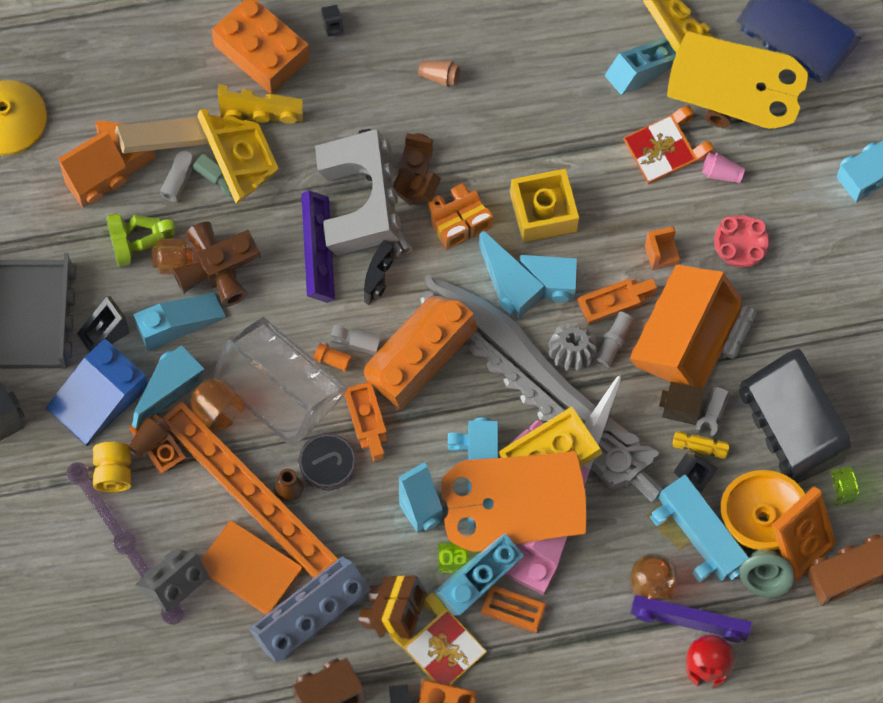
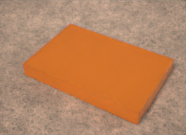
[772,487,836,581]
[201,520,303,615]

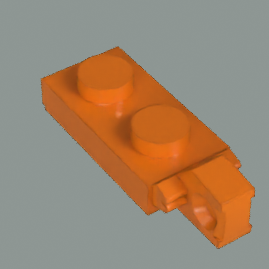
[577,278,657,326]
[343,382,387,463]

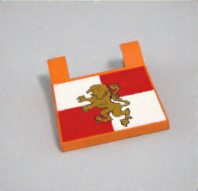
[623,105,714,184]

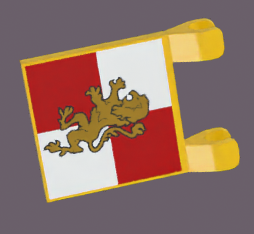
[389,593,487,685]

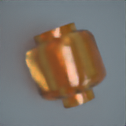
[152,238,193,275]

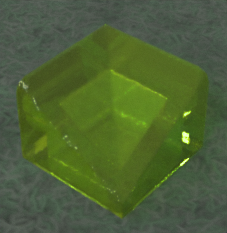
[830,466,859,506]

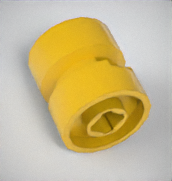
[93,442,131,493]

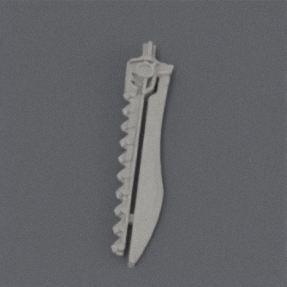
[420,275,663,503]

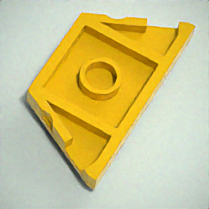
[197,109,279,204]

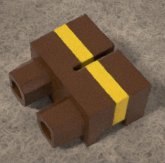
[358,576,427,639]

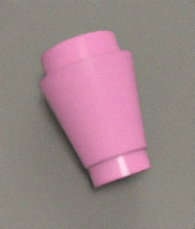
[702,152,745,183]

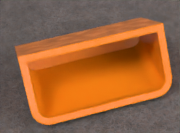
[630,265,742,389]
[364,296,478,412]

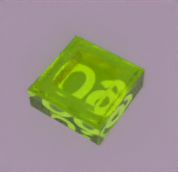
[437,542,468,574]

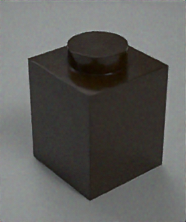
[659,382,705,425]

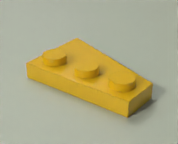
[643,0,722,53]
[217,84,304,124]

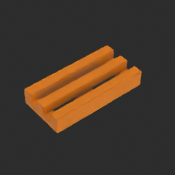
[481,585,547,633]

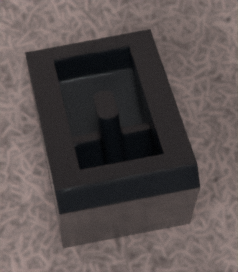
[77,296,130,352]

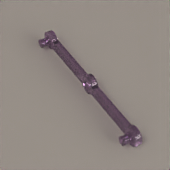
[67,462,183,625]

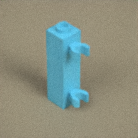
[448,417,498,529]
[650,475,749,583]

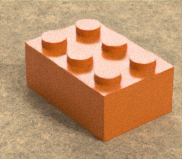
[212,0,309,94]

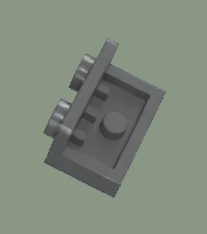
[135,548,209,612]

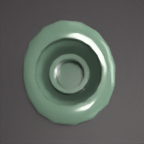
[739,550,795,598]

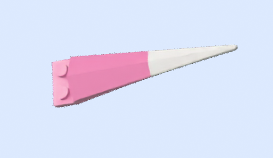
[503,376,621,595]

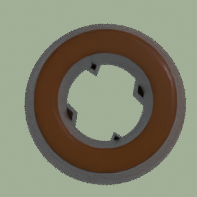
[128,414,171,457]
[274,468,304,501]

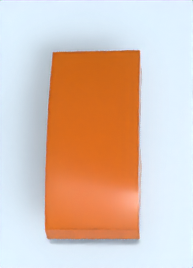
[128,425,185,474]

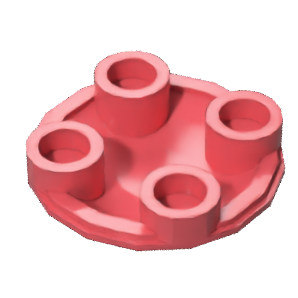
[714,215,770,268]

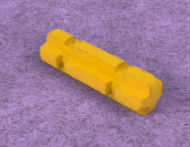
[672,431,729,459]

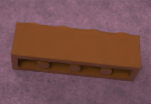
[806,534,883,606]

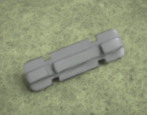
[722,306,757,359]

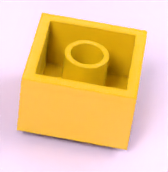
[510,168,579,243]

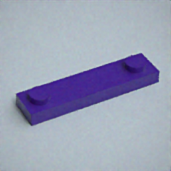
[301,190,335,303]
[630,595,752,643]

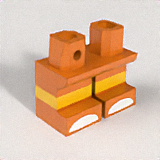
[428,183,493,251]

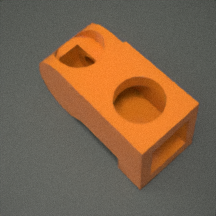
[418,678,477,703]

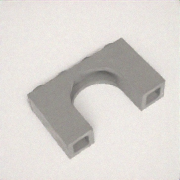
[315,129,401,256]

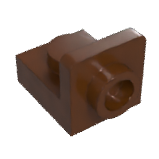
[398,133,433,176]
[393,168,441,205]

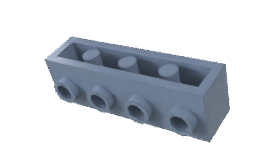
[249,556,371,663]

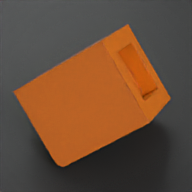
[645,226,680,271]

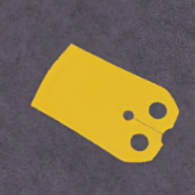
[667,31,808,129]

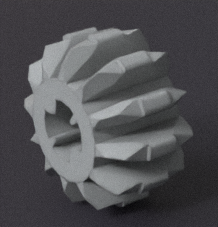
[548,323,597,372]

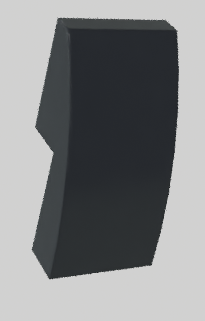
[364,240,394,305]

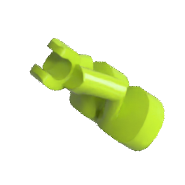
[106,213,175,267]

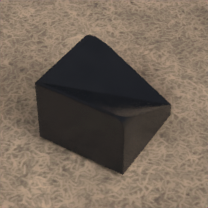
[674,448,718,492]

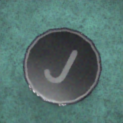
[298,433,356,491]

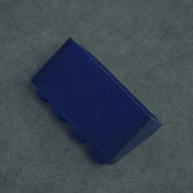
[736,0,862,83]

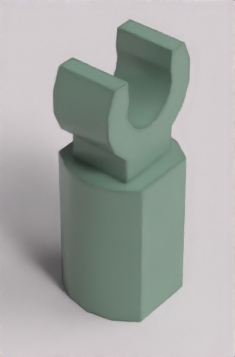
[193,153,232,197]

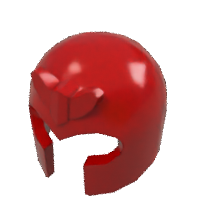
[685,635,735,689]

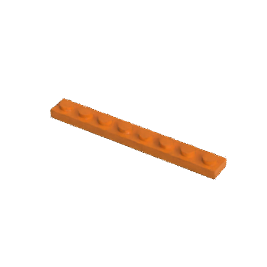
[161,401,338,578]

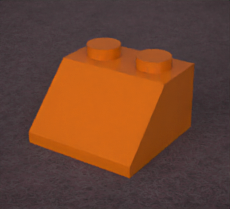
[58,130,129,207]

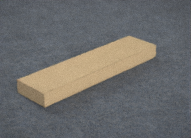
[115,115,221,153]

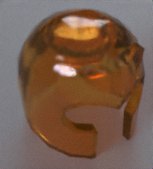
[191,378,245,430]
[630,553,678,600]

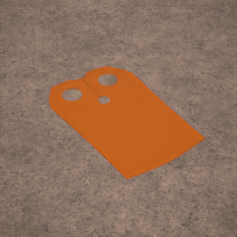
[441,451,586,552]

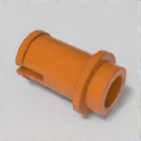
[313,343,352,372]

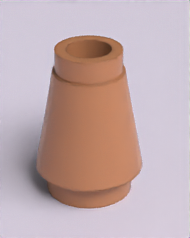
[418,60,461,88]

